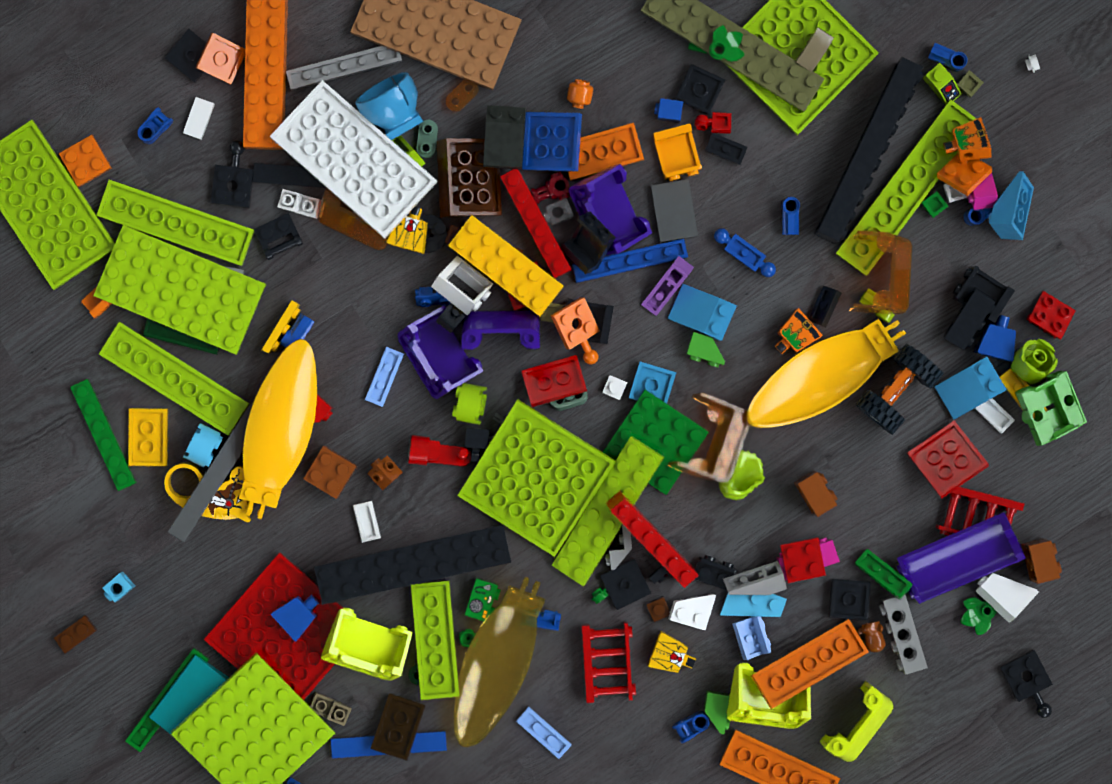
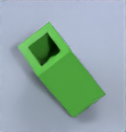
[686,332,725,368]
[704,690,730,734]

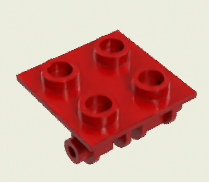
[1026,291,1076,340]

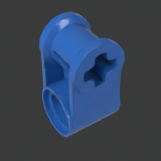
[137,107,173,144]
[672,711,709,743]

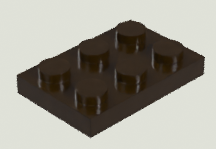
[370,693,426,761]

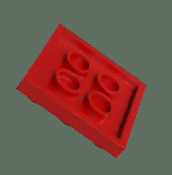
[907,420,989,499]

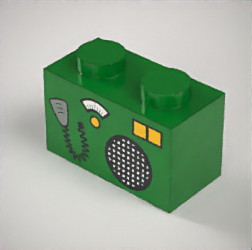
[465,577,501,622]

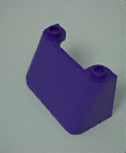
[569,164,652,255]
[397,305,483,399]
[462,311,540,350]

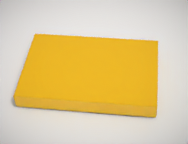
[128,408,168,466]

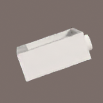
[431,255,493,315]

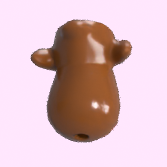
[857,621,886,653]

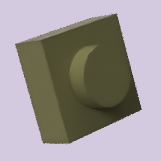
[957,70,984,98]
[541,303,563,323]

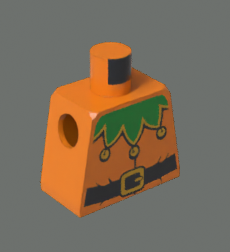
[943,117,992,161]
[775,308,823,354]

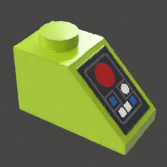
[922,63,962,105]

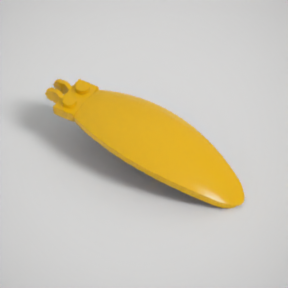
[746,319,906,428]
[239,339,317,519]

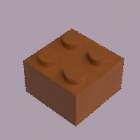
[304,446,358,499]
[794,471,838,517]
[1021,538,1062,584]

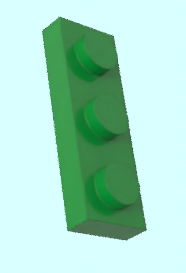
[855,549,913,600]

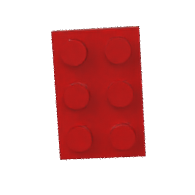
[522,355,587,407]

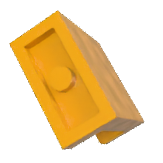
[653,123,702,181]

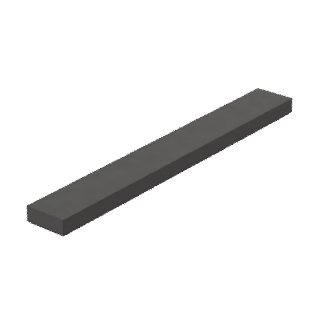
[167,402,253,543]

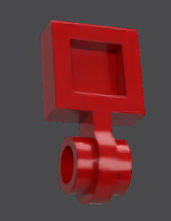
[694,112,732,134]

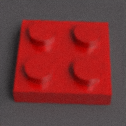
[780,537,826,583]

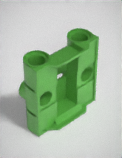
[1015,371,1087,446]

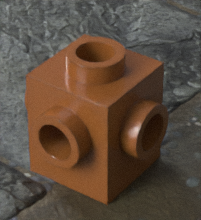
[367,455,403,490]

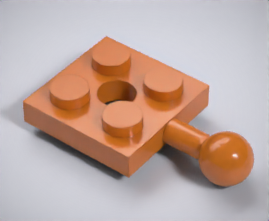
[551,297,600,365]

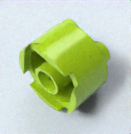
[1011,339,1058,384]
[452,383,487,425]

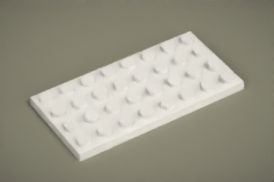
[270,80,437,239]

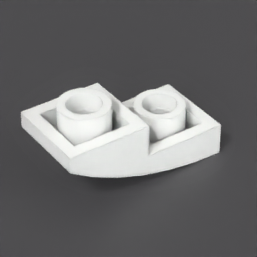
[277,189,322,219]

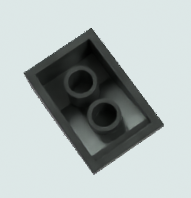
[483,105,526,169]

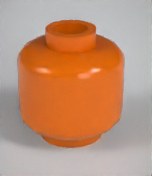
[567,79,593,109]

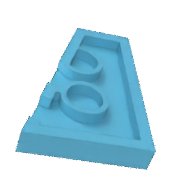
[719,592,787,617]

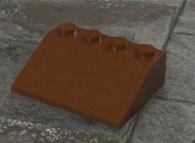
[437,138,502,218]

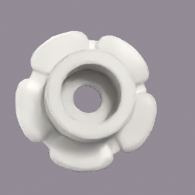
[1025,54,1040,73]

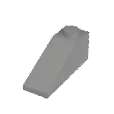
[723,561,787,595]

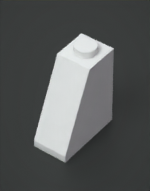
[975,573,1039,623]

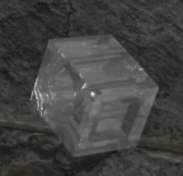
[543,198,574,226]

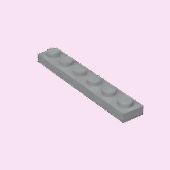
[286,46,403,91]

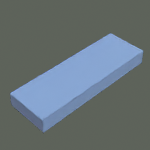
[365,347,404,407]
[516,706,572,759]

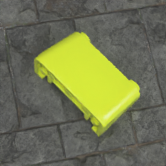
[321,608,413,681]
[727,663,811,729]
[819,681,893,762]

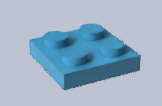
[629,361,676,403]

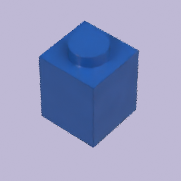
[654,98,683,123]

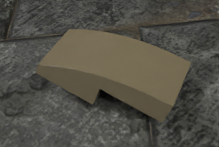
[796,27,834,72]
[310,692,352,726]

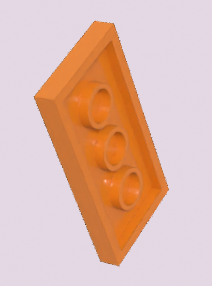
[568,123,644,181]

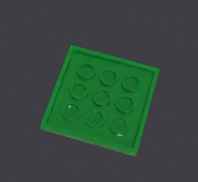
[603,389,709,495]

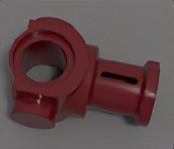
[531,172,571,205]

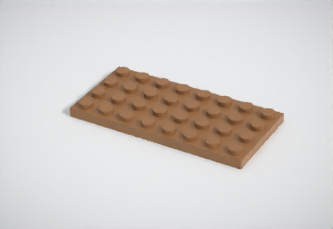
[350,0,522,90]

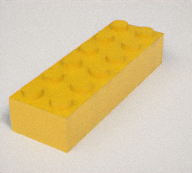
[448,215,564,317]

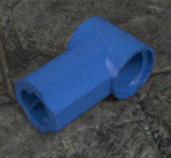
[928,43,968,72]
[781,197,800,235]
[964,198,999,226]
[280,313,315,348]

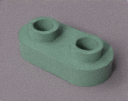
[417,120,438,159]
[550,392,588,411]

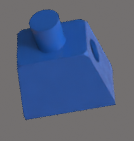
[974,315,1016,362]
[271,594,319,642]

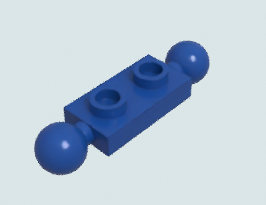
[714,228,776,277]

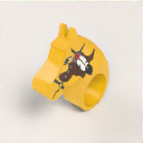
[164,462,251,522]

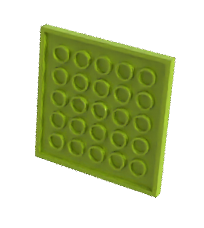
[727,0,879,135]
[457,399,616,557]
[171,652,335,784]

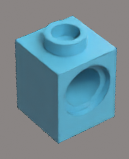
[103,572,135,602]

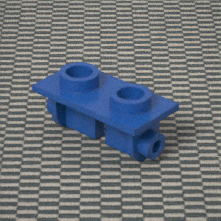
[415,287,451,307]
[521,606,561,631]

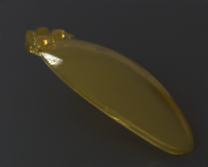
[454,577,545,747]

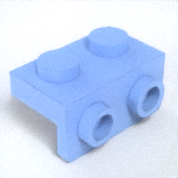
[732,616,771,660]

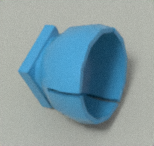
[355,72,423,140]

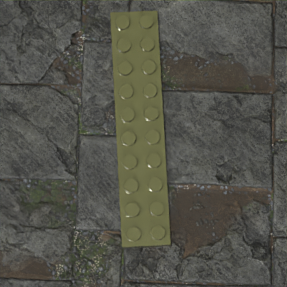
[641,0,824,112]

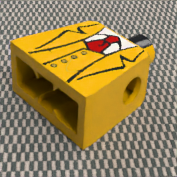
[387,207,428,254]
[647,630,696,673]

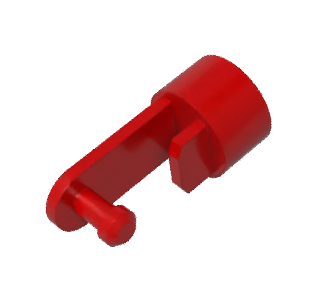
[407,435,472,467]

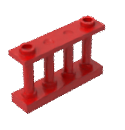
[935,487,1024,536]
[582,622,636,703]

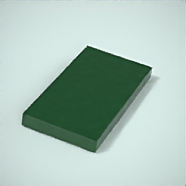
[142,318,219,355]

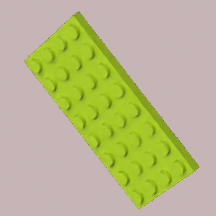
[0,120,115,290]
[93,225,266,355]

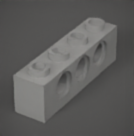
[879,595,928,675]

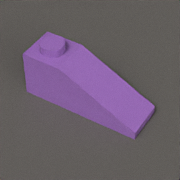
[641,256,694,316]

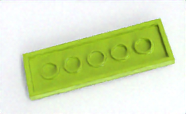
[411,581,460,700]

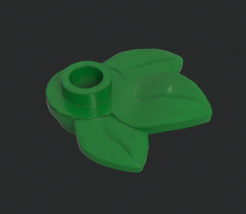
[709,25,745,62]
[960,597,996,635]

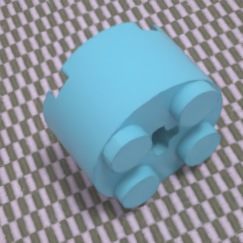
[183,423,223,468]

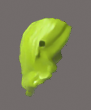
[718,449,765,500]

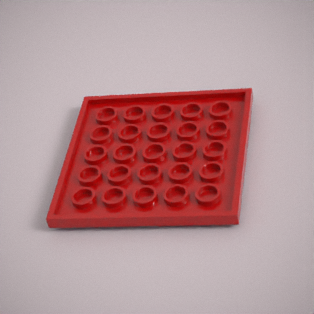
[204,552,344,700]

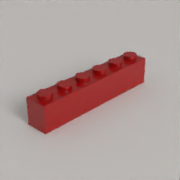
[500,169,572,279]
[606,491,699,588]

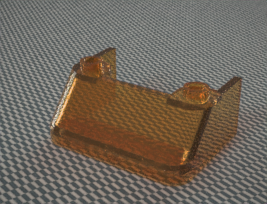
[317,188,390,250]
[850,231,912,315]
[668,392,750,483]

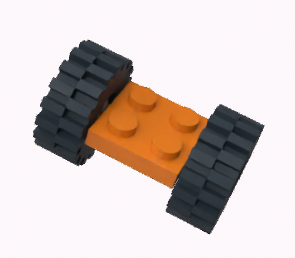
[855,343,944,435]

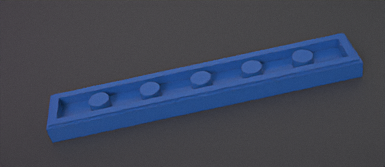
[572,239,688,283]
[331,731,447,758]

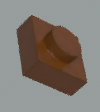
[646,597,670,622]

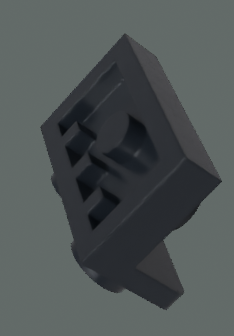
[695,555,737,590]

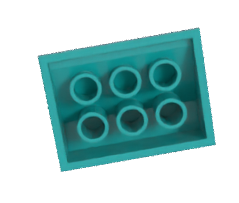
[149,655,229,734]

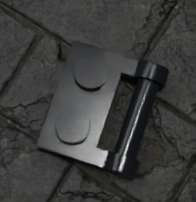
[254,213,303,260]

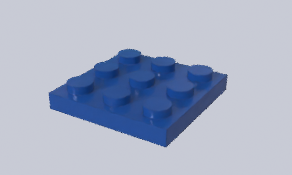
[522,112,582,172]

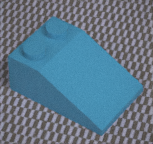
[989,171,1034,240]
[668,284,737,341]
[934,357,1007,420]

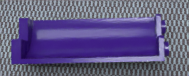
[897,512,1026,604]

